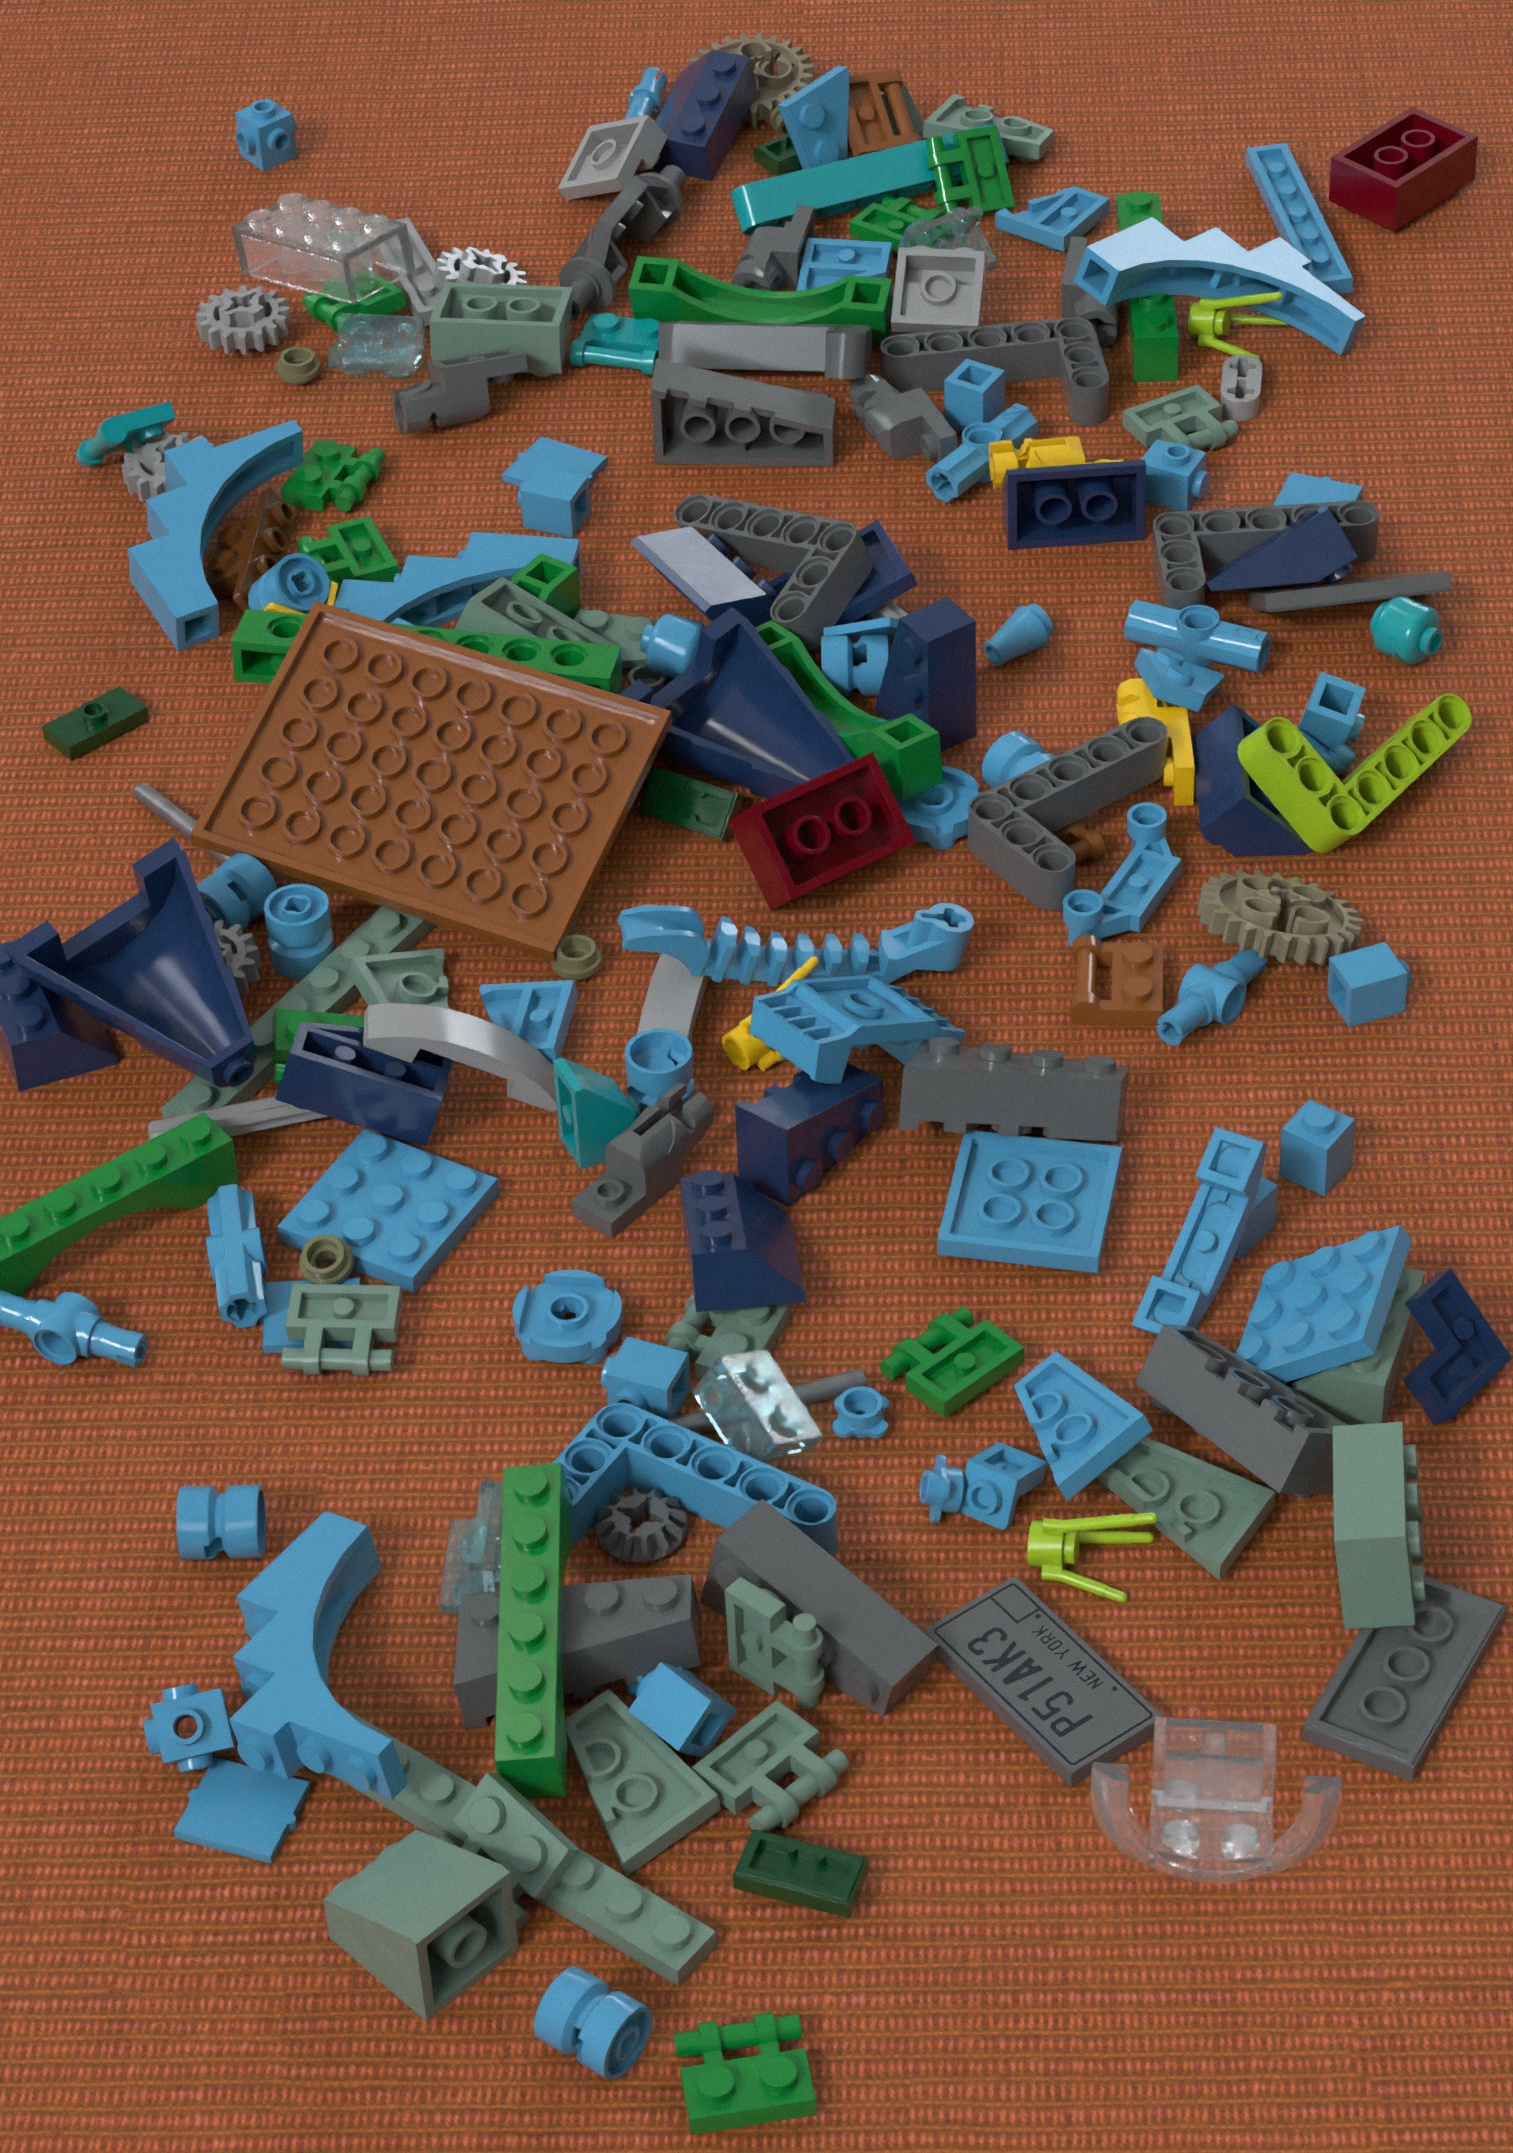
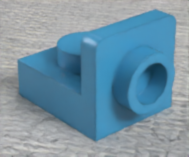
[958,1442,1048,1530]

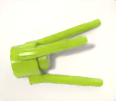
[1188,292,1288,360]
[1027,1512,1158,1603]

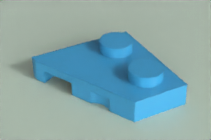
[995,186,1110,252]

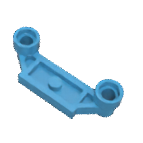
[1063,802,1182,947]

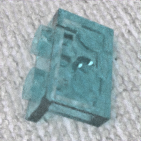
[897,205,997,271]
[328,313,425,377]
[693,1349,823,1464]
[439,1481,503,1613]

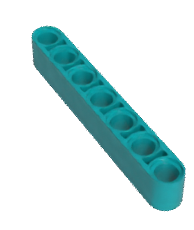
[730,124,1010,236]

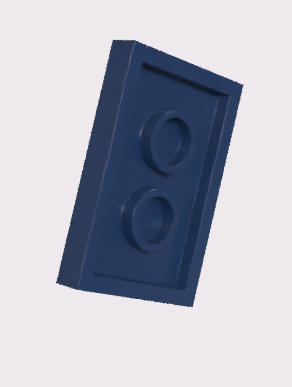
[768,520,918,626]

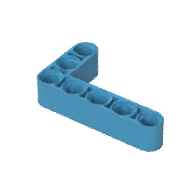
[553,1403,838,1556]

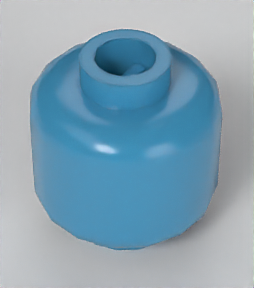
[640,614,705,679]

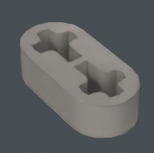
[1220,354,1263,421]

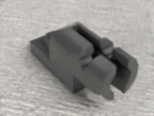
[731,205,815,291]
[1061,237,1123,347]
[391,347,528,434]
[849,375,958,465]
[571,1082,714,1239]

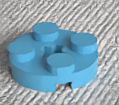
[893,766,980,849]
[512,1270,623,1364]

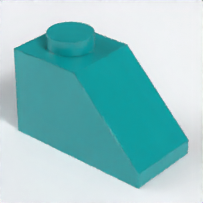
[553,1057,641,1170]

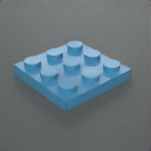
[277,1129,499,1294]
[937,1130,1122,1273]
[1235,1225,1412,1384]

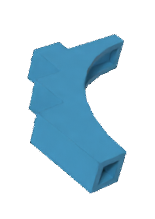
[1073,217,1366,355]
[128,420,304,651]
[333,532,583,627]
[229,1511,408,1800]

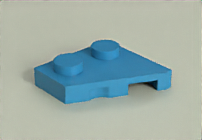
[778,66,849,170]
[796,238,892,291]
[1134,647,1225,712]
[479,980,579,1064]

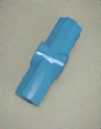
[926,403,1038,503]
[1124,599,1272,674]
[206,1184,268,1329]

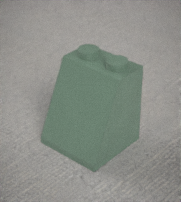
[323,1829,519,2022]

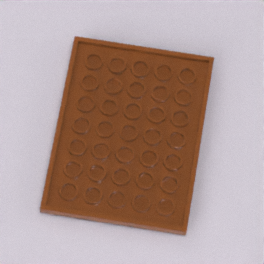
[190,601,673,962]

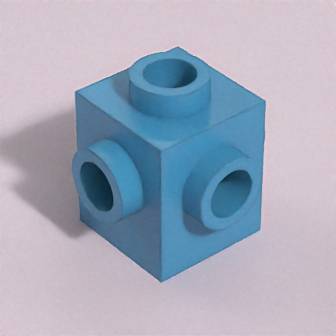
[235,98,297,171]
[143,1683,237,1773]

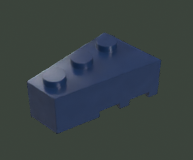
[875,597,976,752]
[275,1021,453,1147]
[735,1063,886,1207]

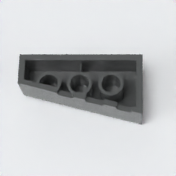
[651,359,837,467]
[898,1036,1129,1142]
[1135,1324,1347,1499]
[700,1498,938,1717]
[453,1574,702,1731]

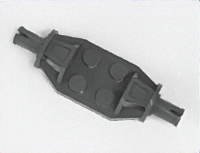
[559,165,687,320]

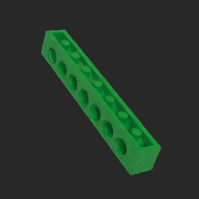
[231,609,623,694]

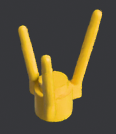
[722,956,819,1071]

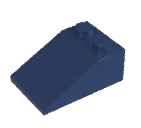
[1205,505,1358,591]

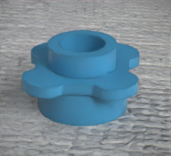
[832,1386,889,1438]
[919,1454,964,1523]

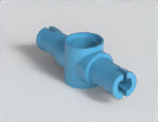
[1157,949,1267,1046]
[0,1290,148,1368]

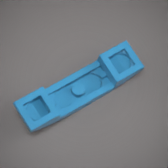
[1132,1127,1267,1336]

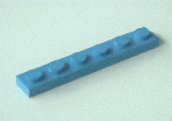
[1245,143,1353,294]

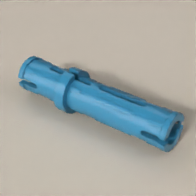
[624,67,668,119]

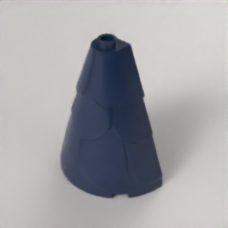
[618,607,856,799]
[5,838,257,1088]

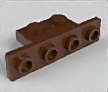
[206,487,296,612]

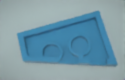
[1014,1351,1153,1501]

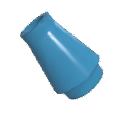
[983,603,1054,667]

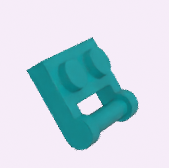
[569,313,659,376]
[76,401,176,468]

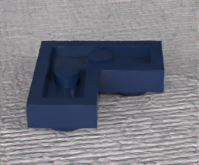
[1403,1268,1512,1425]

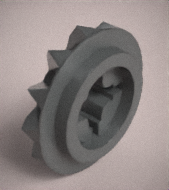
[595,1486,687,1562]

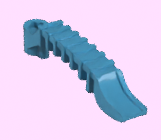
[617,903,974,987]

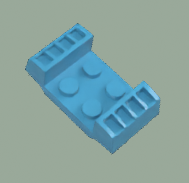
[750,975,966,1084]

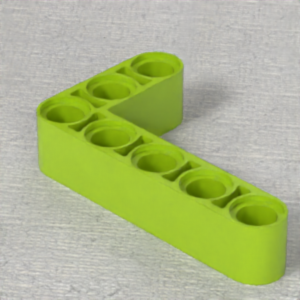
[1237,694,1472,853]

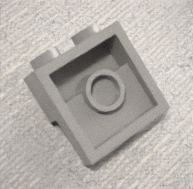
[558,115,668,200]
[891,245,987,333]

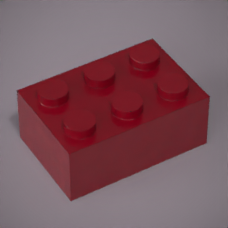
[1329,107,1478,231]
[728,752,916,911]

